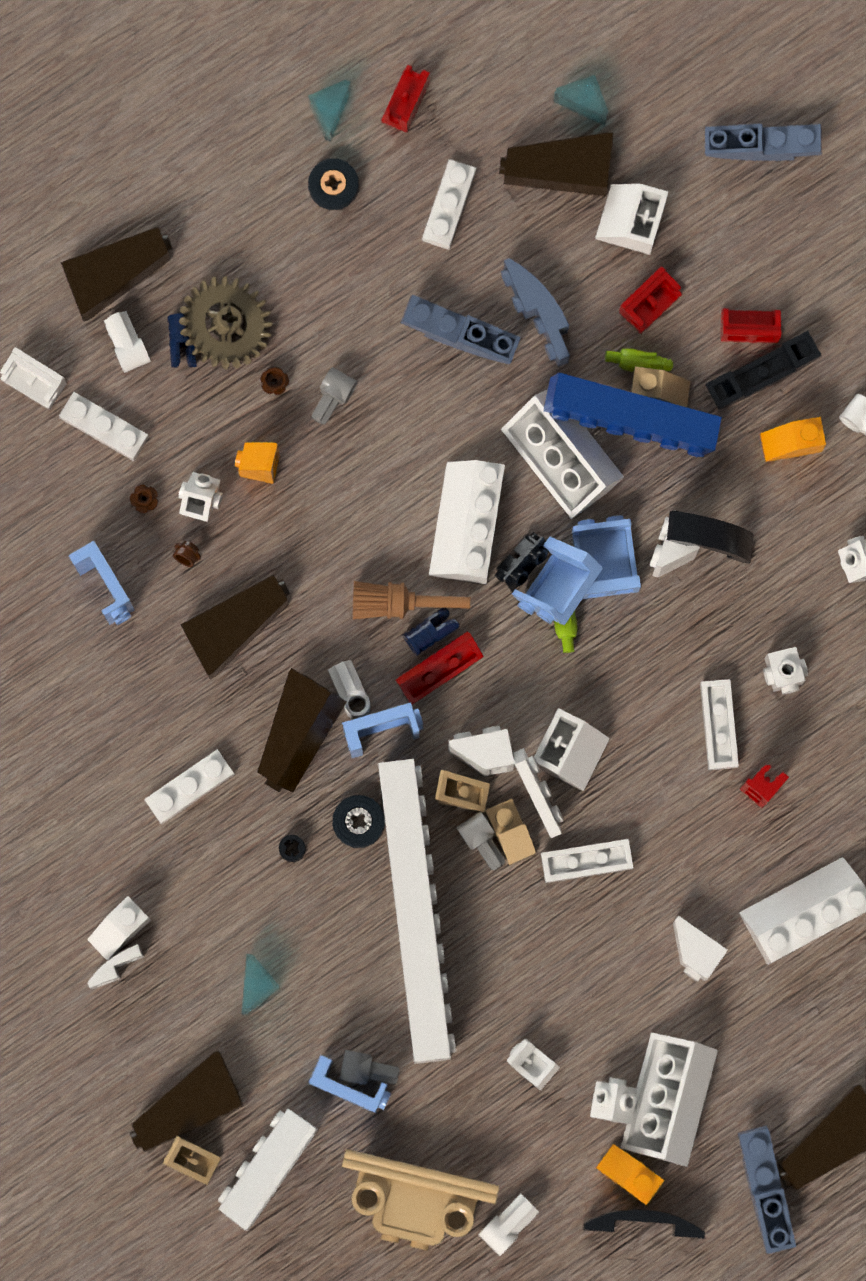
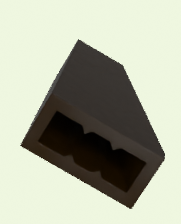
[499,132,614,196]
[61,227,173,322]
[180,574,291,679]
[257,668,347,793]
[130,1051,244,1152]
[778,1084,866,1190]

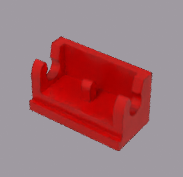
[381,65,430,133]
[619,266,682,334]
[721,308,781,343]
[740,765,789,808]

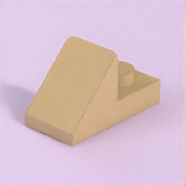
[435,770,490,813]
[485,799,536,865]

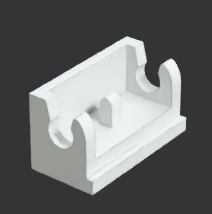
[0,347,67,410]

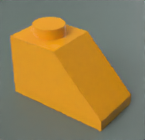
[760,417,826,462]
[235,442,280,484]
[596,1144,664,1205]

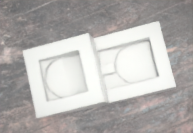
[88,944,144,990]

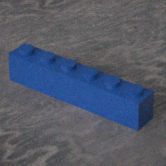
[543,373,722,457]

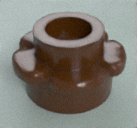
[261,367,289,395]
[130,485,158,513]
[173,541,201,567]

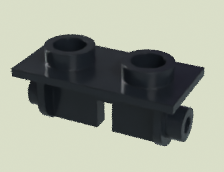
[494,532,549,593]

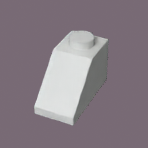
[87,896,151,961]
[673,916,727,982]

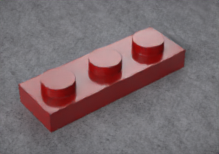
[395,631,484,705]

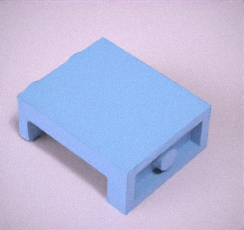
[572,515,641,600]
[512,536,603,626]
[68,541,135,625]
[342,702,423,758]
[309,1055,391,1113]

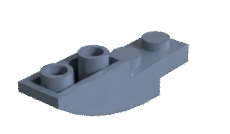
[705,124,822,161]
[501,258,570,367]
[400,295,521,365]
[737,1126,796,1254]

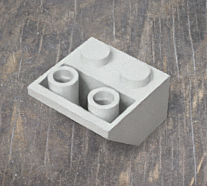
[595,184,668,255]
[650,510,700,578]
[534,708,610,791]
[448,726,515,777]

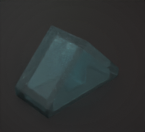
[553,75,609,126]
[308,80,351,142]
[241,954,281,1016]

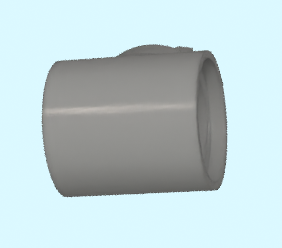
[311,367,358,425]
[456,811,506,870]
[339,1050,399,1085]

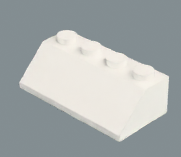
[501,389,624,519]
[429,460,505,584]
[739,857,866,965]
[620,1032,718,1167]
[218,1109,318,1231]

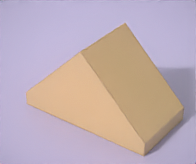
[163,1136,221,1185]

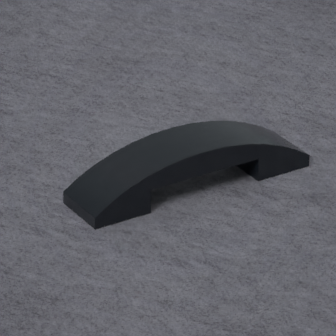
[705,331,822,410]
[667,511,754,564]
[582,1209,705,1239]

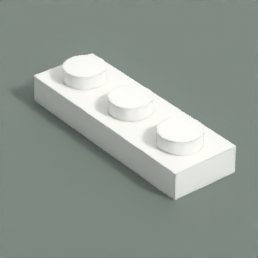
[422,159,476,249]
[59,392,149,461]
[700,679,739,770]
[513,748,564,838]
[144,749,235,825]
[541,839,633,883]

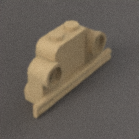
[342,1149,499,1251]

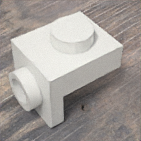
[507,1038,560,1091]

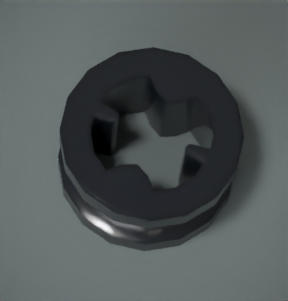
[279,835,306,862]

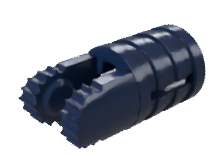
[167,313,197,367]
[402,608,460,656]

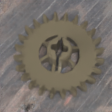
[179,276,273,370]

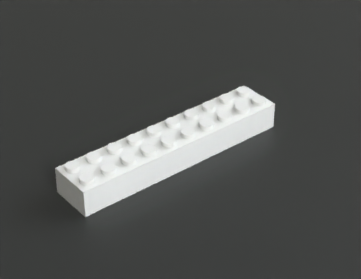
[378,759,456,1064]

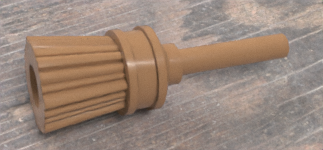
[353,581,471,620]

